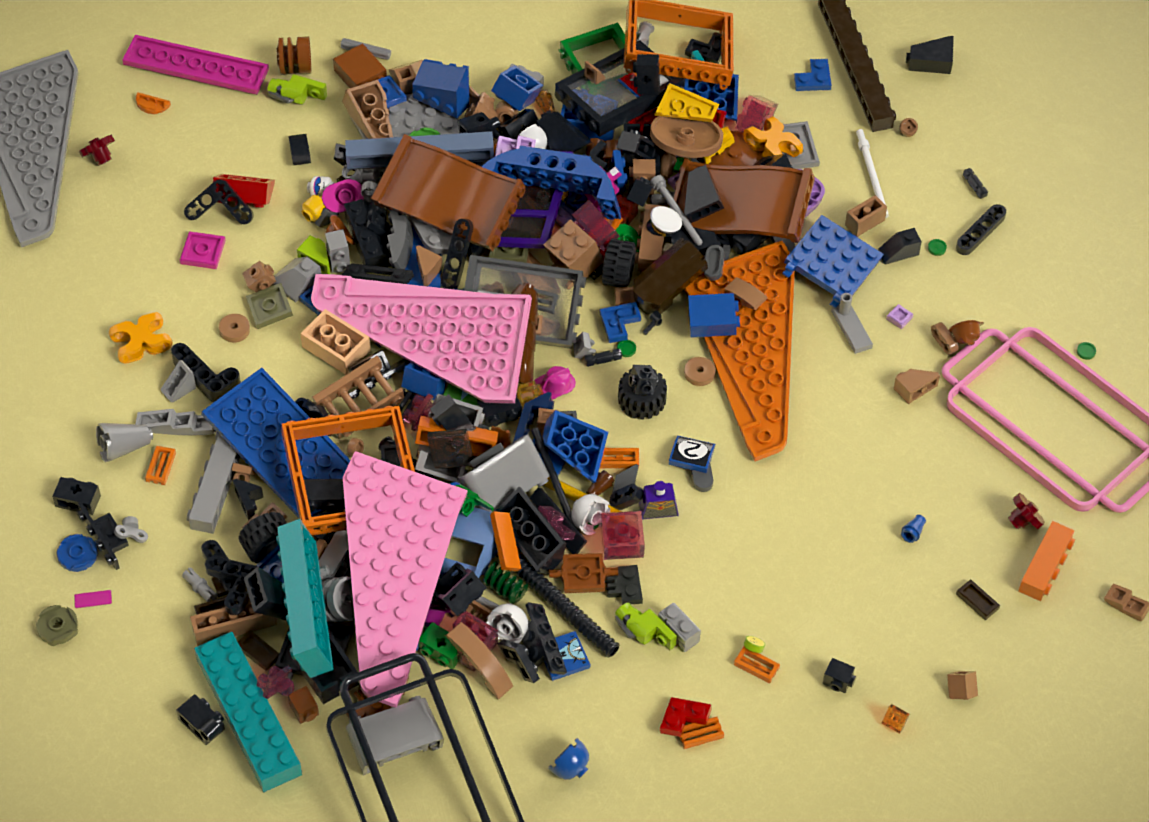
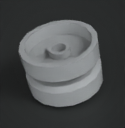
[322,576,355,623]

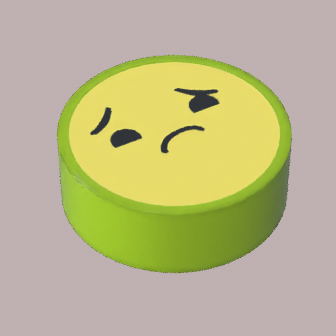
[744,636,765,653]

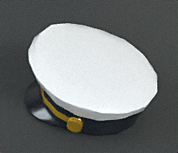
[646,206,682,237]

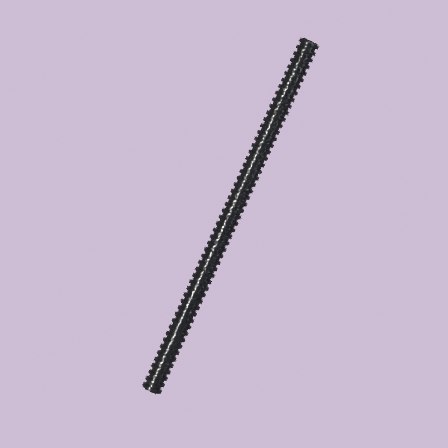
[378,436,620,658]

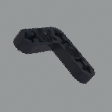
[184,179,254,224]
[205,556,257,615]

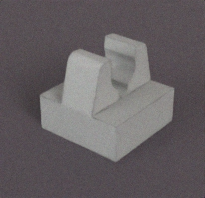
[573,332,596,359]

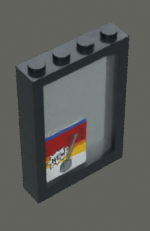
[555,40,685,137]

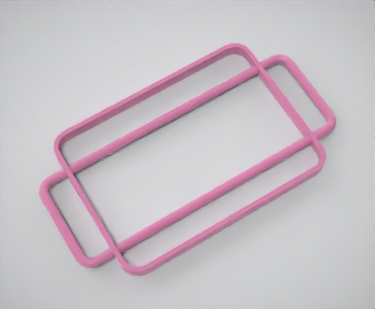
[942,327,1149,513]

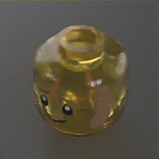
[516,381,544,407]

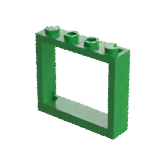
[558,22,628,97]

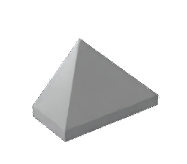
[160,360,196,402]

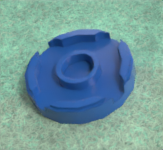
[57,534,98,572]

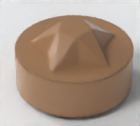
[899,118,918,137]
[347,438,364,457]

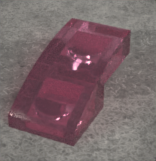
[538,506,576,540]

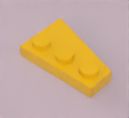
[655,83,719,122]

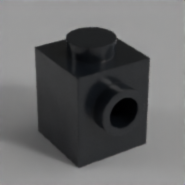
[823,658,857,693]

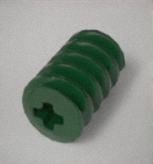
[483,562,528,604]

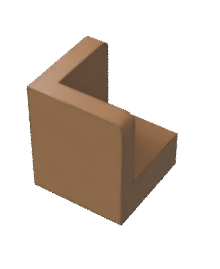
[947,671,978,700]

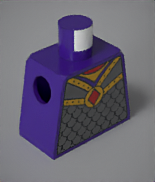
[639,481,679,520]

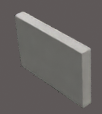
[782,121,820,169]

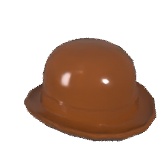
[325,215,355,245]

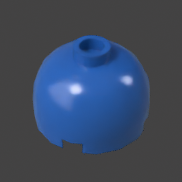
[548,738,589,780]

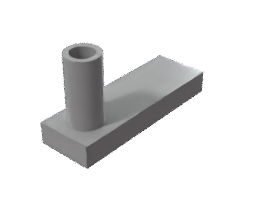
[831,293,873,354]

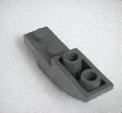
[386,209,413,270]

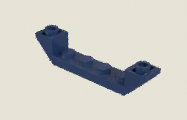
[513,392,554,493]

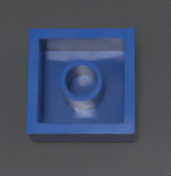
[491,65,543,111]

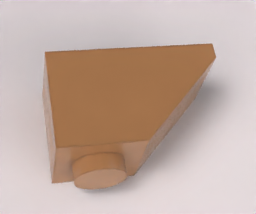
[894,369,940,404]

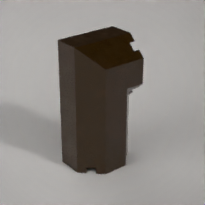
[633,238,708,314]

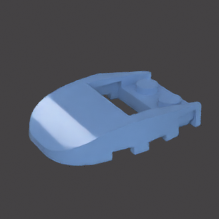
[440,507,497,578]

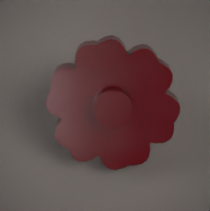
[79,134,115,166]
[1008,493,1045,529]

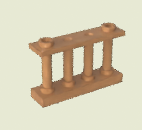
[312,356,404,439]

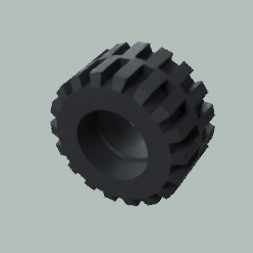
[602,238,636,287]
[618,369,667,420]
[238,512,287,564]

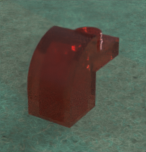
[616,195,638,225]

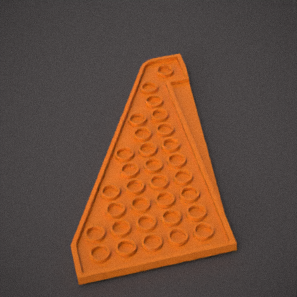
[684,240,795,461]

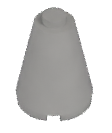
[96,423,153,462]

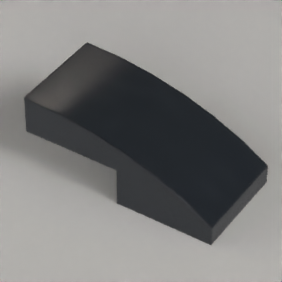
[288,134,311,166]

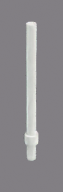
[856,129,889,218]

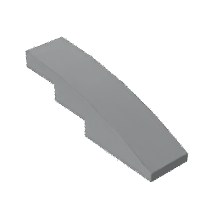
[135,409,216,435]

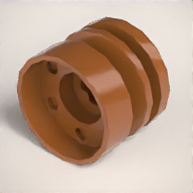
[277,36,312,75]

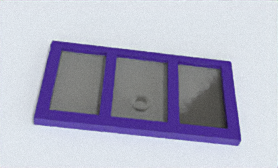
[497,151,573,249]

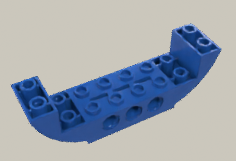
[482,145,621,220]

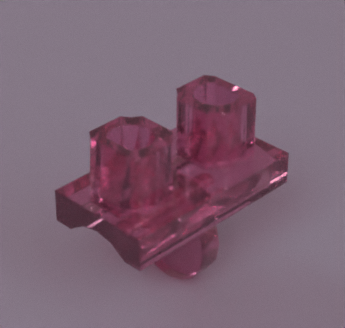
[403,394,433,431]
[257,665,294,699]

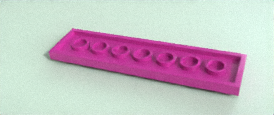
[122,35,269,95]

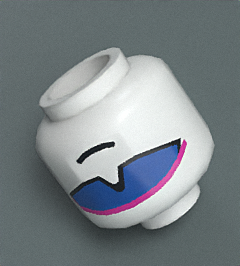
[307,176,335,197]

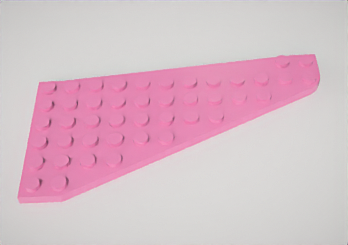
[311,274,532,403]
[343,451,468,708]

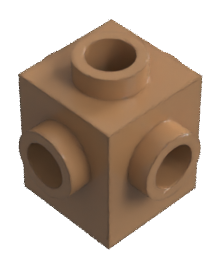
[242,261,276,292]

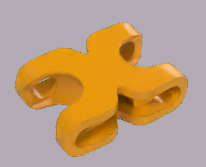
[744,116,803,157]
[109,312,173,364]

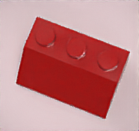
[213,174,275,208]

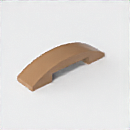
[445,622,513,700]

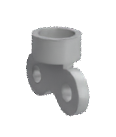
[114,516,148,543]

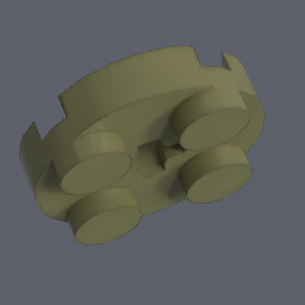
[36,605,78,646]

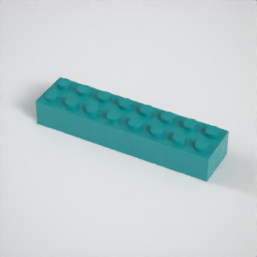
[276,519,334,678]
[194,632,302,793]

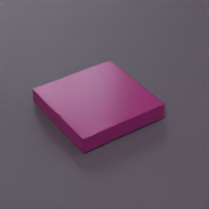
[180,231,226,269]

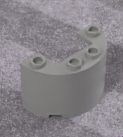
[414,394,485,483]

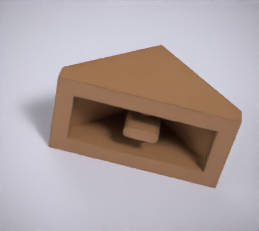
[416,245,442,286]

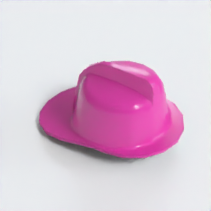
[322,179,364,213]
[531,366,576,400]

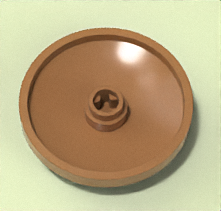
[650,116,723,158]

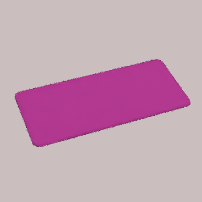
[74,590,112,608]

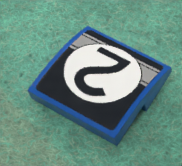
[669,436,716,473]

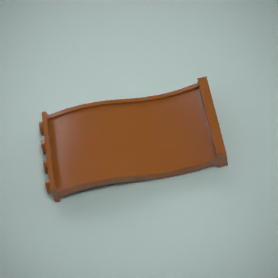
[371,134,525,252]
[672,158,815,243]

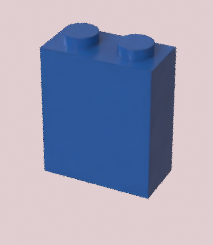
[688,293,740,338]

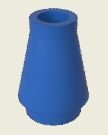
[901,515,926,543]

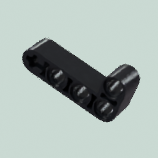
[171,343,241,403]

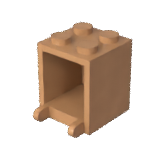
[543,219,604,290]

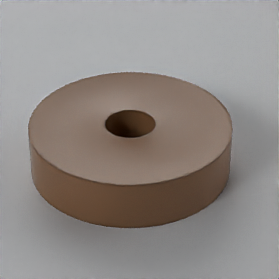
[219,314,250,343]
[684,357,715,386]

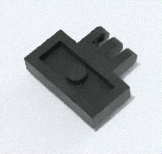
[605,565,643,605]

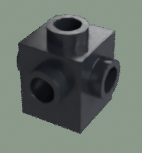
[628,364,658,395]

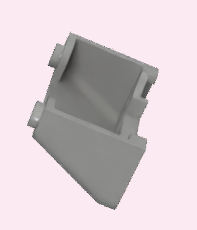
[457,434,550,513]
[346,696,444,775]

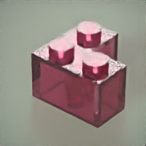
[735,95,778,132]
[572,200,620,251]
[452,611,498,672]

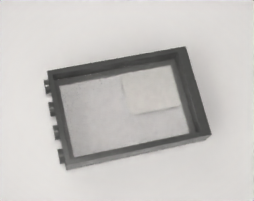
[464,255,586,349]

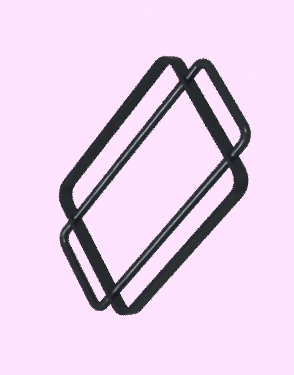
[326,653,524,822]

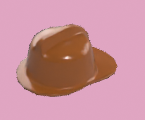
[949,320,984,345]

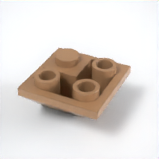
[389,60,423,94]

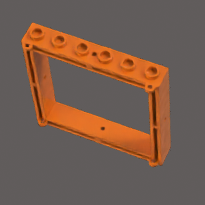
[624,0,734,90]
[282,406,415,535]

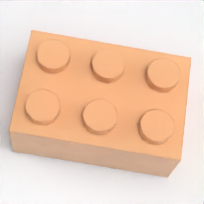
[301,309,371,375]

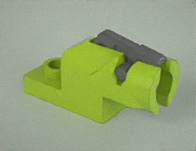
[267,74,327,104]
[615,603,677,650]

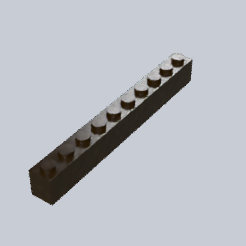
[818,0,896,132]

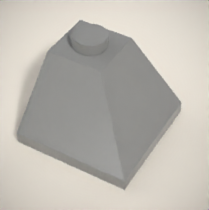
[272,257,321,303]

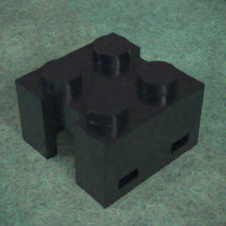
[433,562,486,616]

